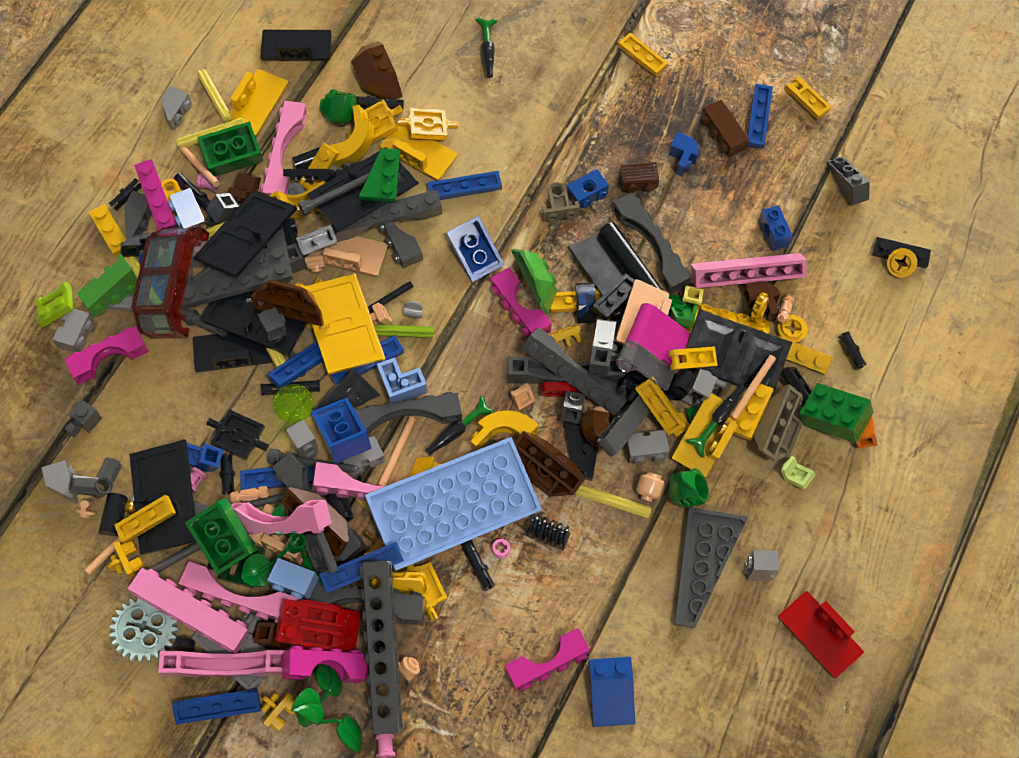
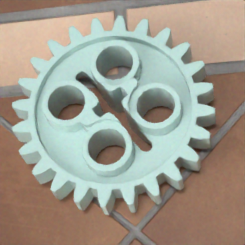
[109,598,179,663]

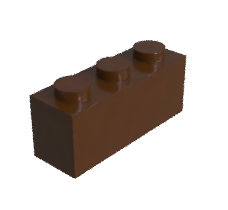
[701,100,749,157]

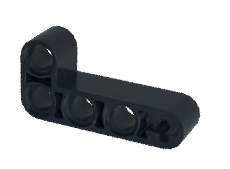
[615,347,696,401]

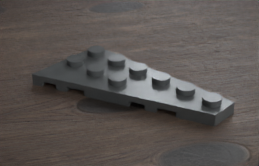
[179,229,294,309]
[674,507,748,629]

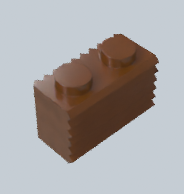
[619,162,659,193]

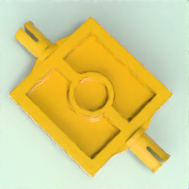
[347,100,404,144]
[398,108,459,140]
[398,562,448,622]

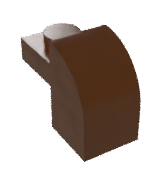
[228,173,261,204]
[744,281,780,321]
[582,410,609,447]
[253,622,292,650]

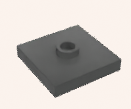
[302,531,338,573]

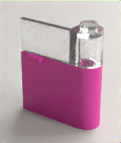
[616,303,690,391]

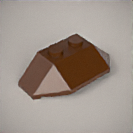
[351,41,403,99]
[251,279,324,327]
[514,430,586,497]
[281,487,349,557]

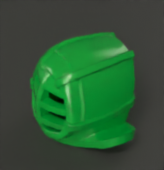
[319,89,357,125]
[669,468,710,508]

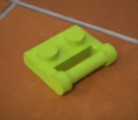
[35,282,73,328]

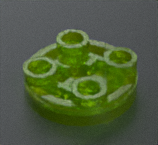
[274,384,314,423]

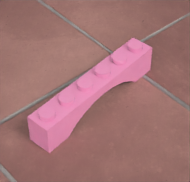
[261,101,308,195]
[312,462,386,501]
[231,500,332,535]
[178,561,300,624]
[158,650,287,677]

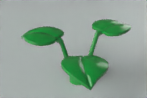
[241,503,323,587]
[291,664,362,754]

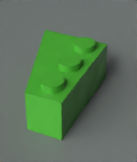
[77,254,142,318]

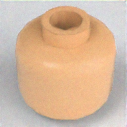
[636,472,665,502]

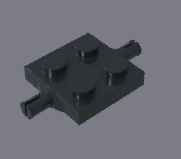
[206,410,269,460]

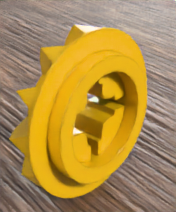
[887,248,917,278]
[751,293,769,322]
[777,315,808,342]

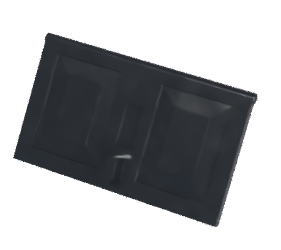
[307,147,419,233]
[193,190,297,277]
[199,290,308,356]
[680,309,792,398]
[129,439,196,555]

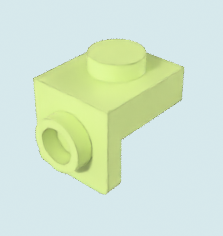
[781,456,815,490]

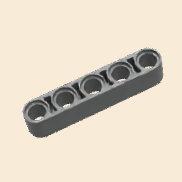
[597,393,650,457]

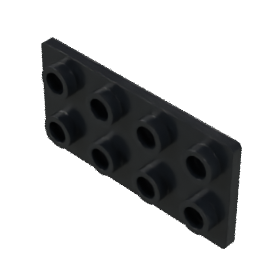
[261,29,332,60]
[193,333,272,373]

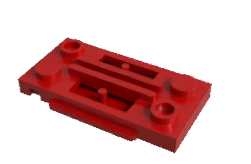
[275,599,361,653]

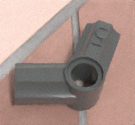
[68,457,122,498]

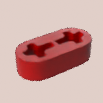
[541,382,577,397]

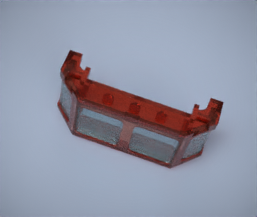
[131,225,210,339]

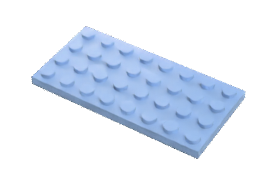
[364,437,542,571]

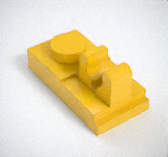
[548,324,581,346]

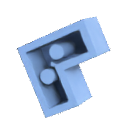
[168,188,205,232]
[377,358,427,403]
[267,558,319,600]

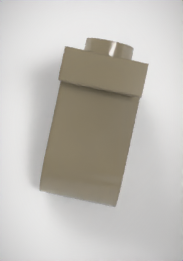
[542,182,580,222]

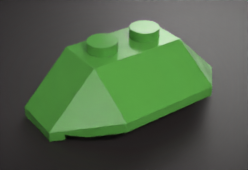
[511,249,557,315]

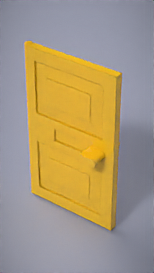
[303,273,385,375]

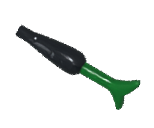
[475,18,497,78]
[686,384,746,458]
[425,396,494,456]

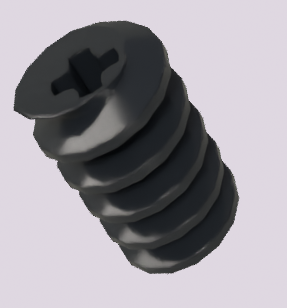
[526,514,570,551]

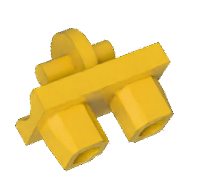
[108,540,145,580]
[261,692,294,731]

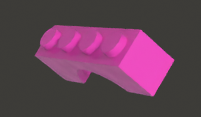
[134,159,179,237]
[490,267,552,338]
[64,326,149,385]
[504,628,590,692]
[282,646,369,683]

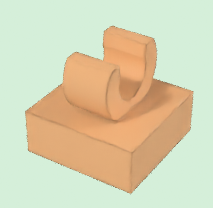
[370,302,393,325]
[510,383,535,411]

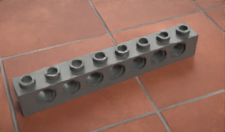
[360,561,403,735]

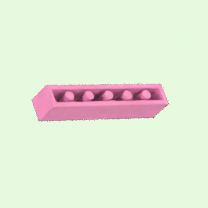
[691,253,806,288]
[127,568,249,654]

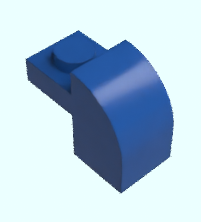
[669,132,699,177]
[187,443,223,472]

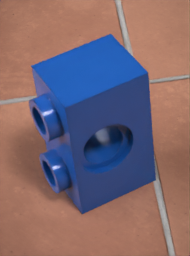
[566,169,609,209]
[758,205,793,251]

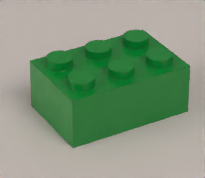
[198,121,263,177]
[800,383,874,443]
[185,498,259,575]

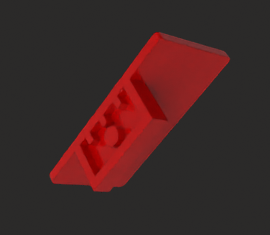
[778,591,864,679]

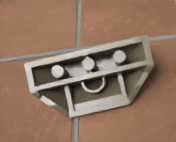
[754,384,803,461]

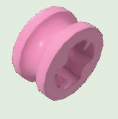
[492,539,510,559]

